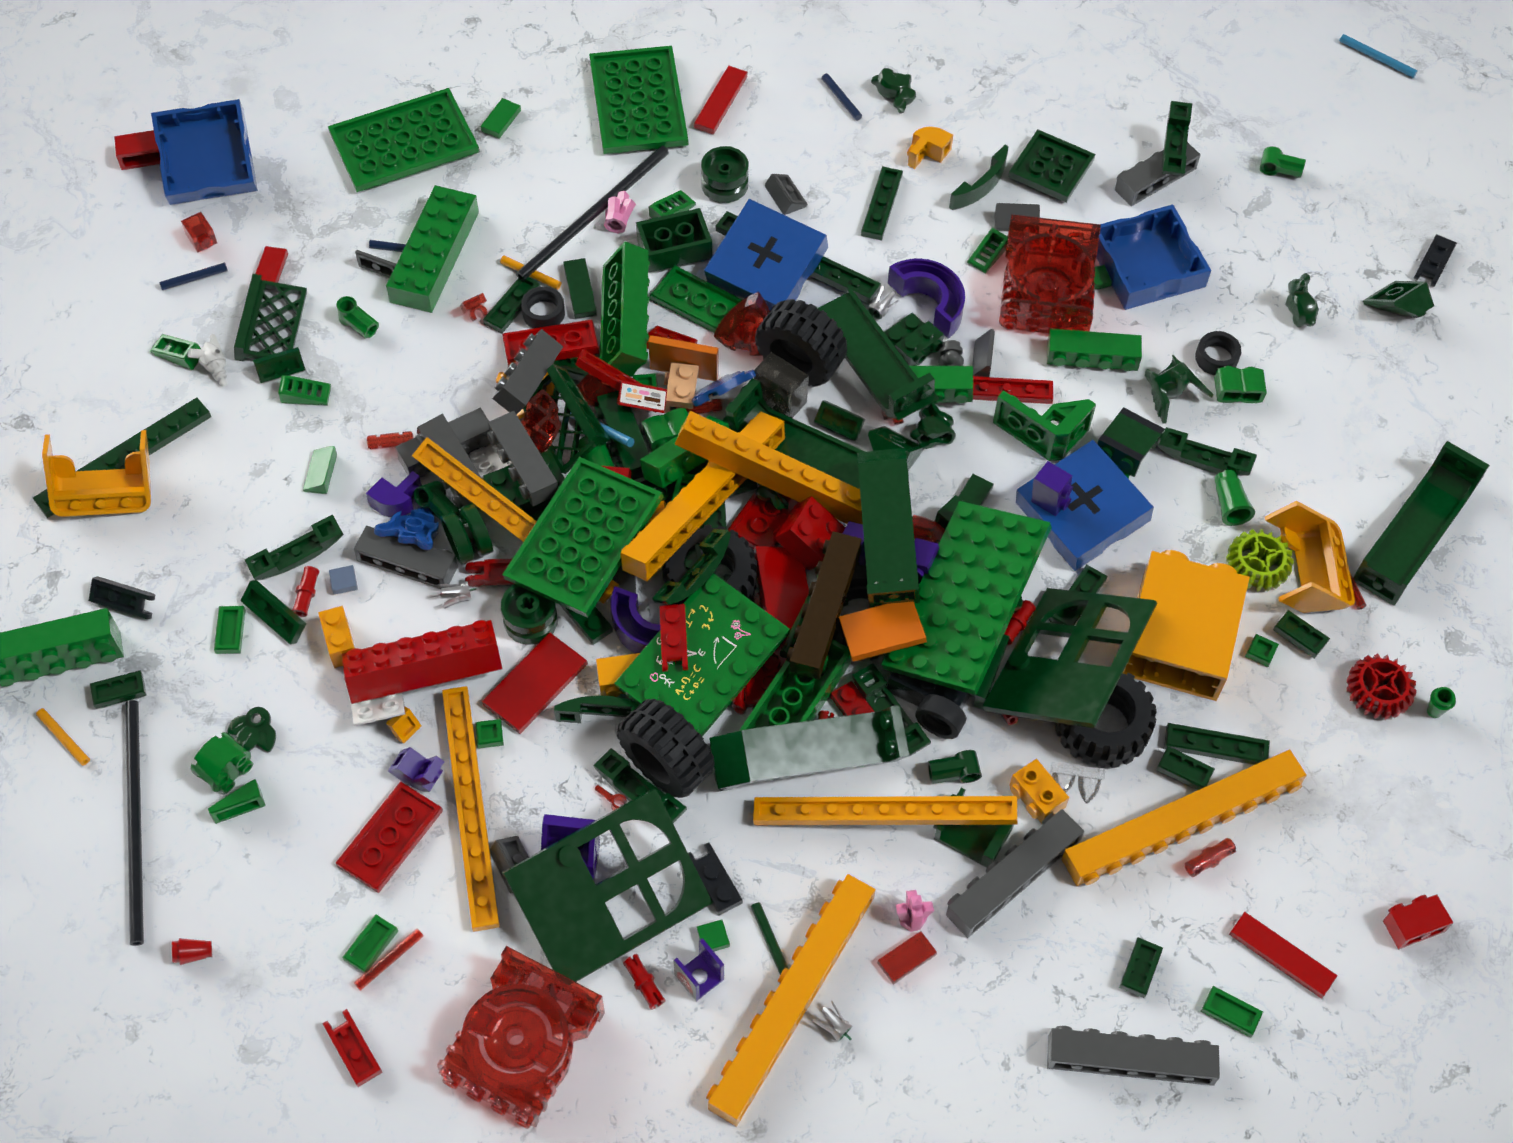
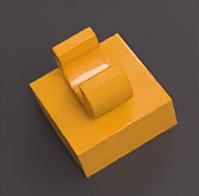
[386,706,422,743]

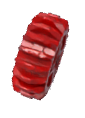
[1346,653,1417,720]

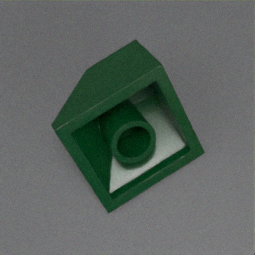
[1363,281,1434,318]
[868,426,924,471]

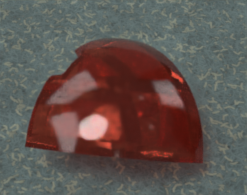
[714,291,770,356]
[521,389,561,453]

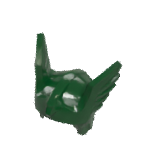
[1144,355,1214,424]

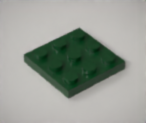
[1008,129,1096,203]

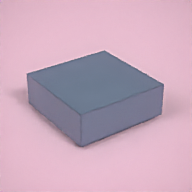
[329,565,358,595]

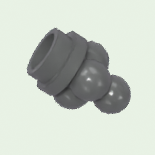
[938,340,964,366]

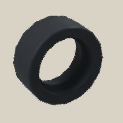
[521,286,565,329]
[1195,331,1242,375]
[915,694,967,739]

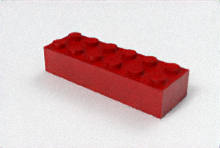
[342,620,503,704]

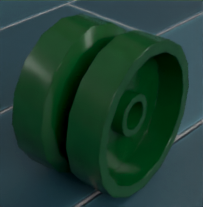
[701,146,749,203]
[440,503,494,566]
[501,584,558,645]

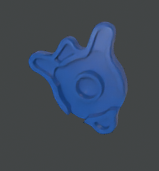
[692,369,756,407]
[374,507,439,550]

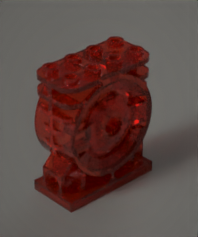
[999,214,1101,334]
[437,946,605,1129]

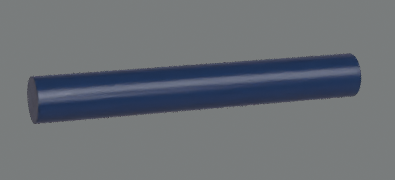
[822,73,862,121]
[369,240,406,252]
[159,262,228,291]

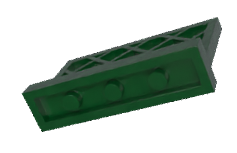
[234,274,307,361]
[523,364,610,474]

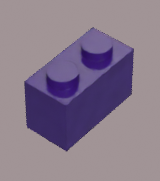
[1031,461,1073,516]

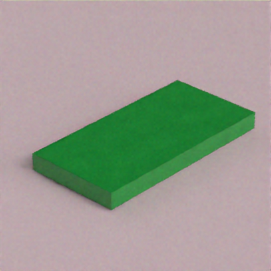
[650,265,750,339]

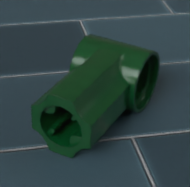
[414,481,460,519]
[928,750,982,784]

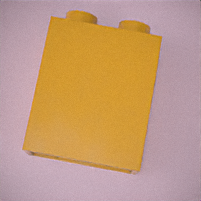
[1123,550,1250,701]

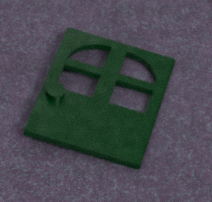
[982,588,1157,728]
[502,788,713,989]

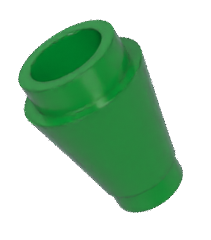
[1427,687,1456,718]

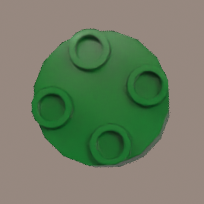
[190,732,254,794]

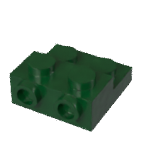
[884,312,944,366]

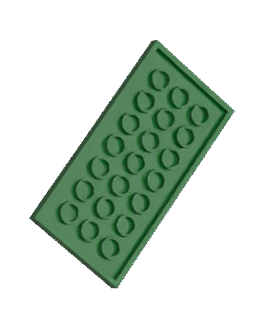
[881,501,1052,695]

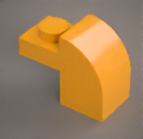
[907,127,954,169]

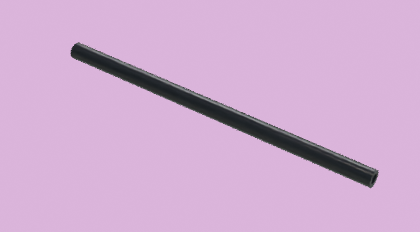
[516,146,669,281]
[125,700,144,946]

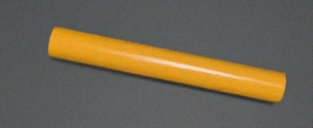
[500,255,562,290]
[36,708,90,766]

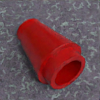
[172,938,212,965]

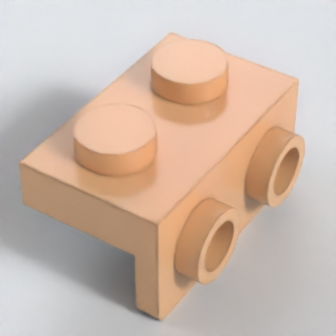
[664,363,699,413]

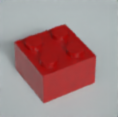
[774,496,846,570]

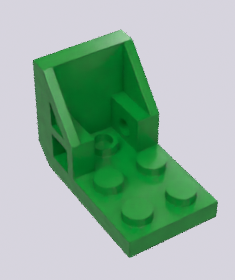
[993,390,1096,461]

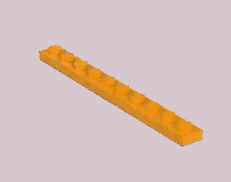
[412,437,619,604]
[442,686,500,932]
[753,796,1018,825]

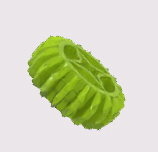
[1226,529,1294,592]

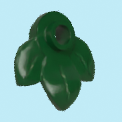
[227,707,276,752]

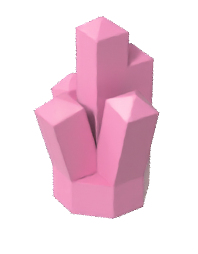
[604,191,636,234]
[895,890,934,932]

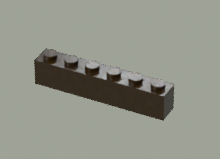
[786,531,862,680]

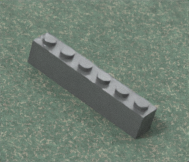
[946,809,1084,938]
[1047,1026,1220,1086]

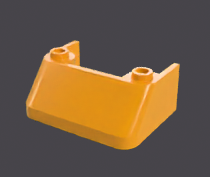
[42,430,151,517]
[1265,500,1355,613]

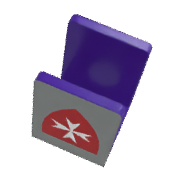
[673,938,724,1002]

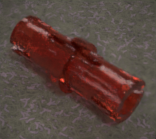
[1184,838,1236,877]

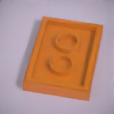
[648,335,719,381]
[839,602,927,662]

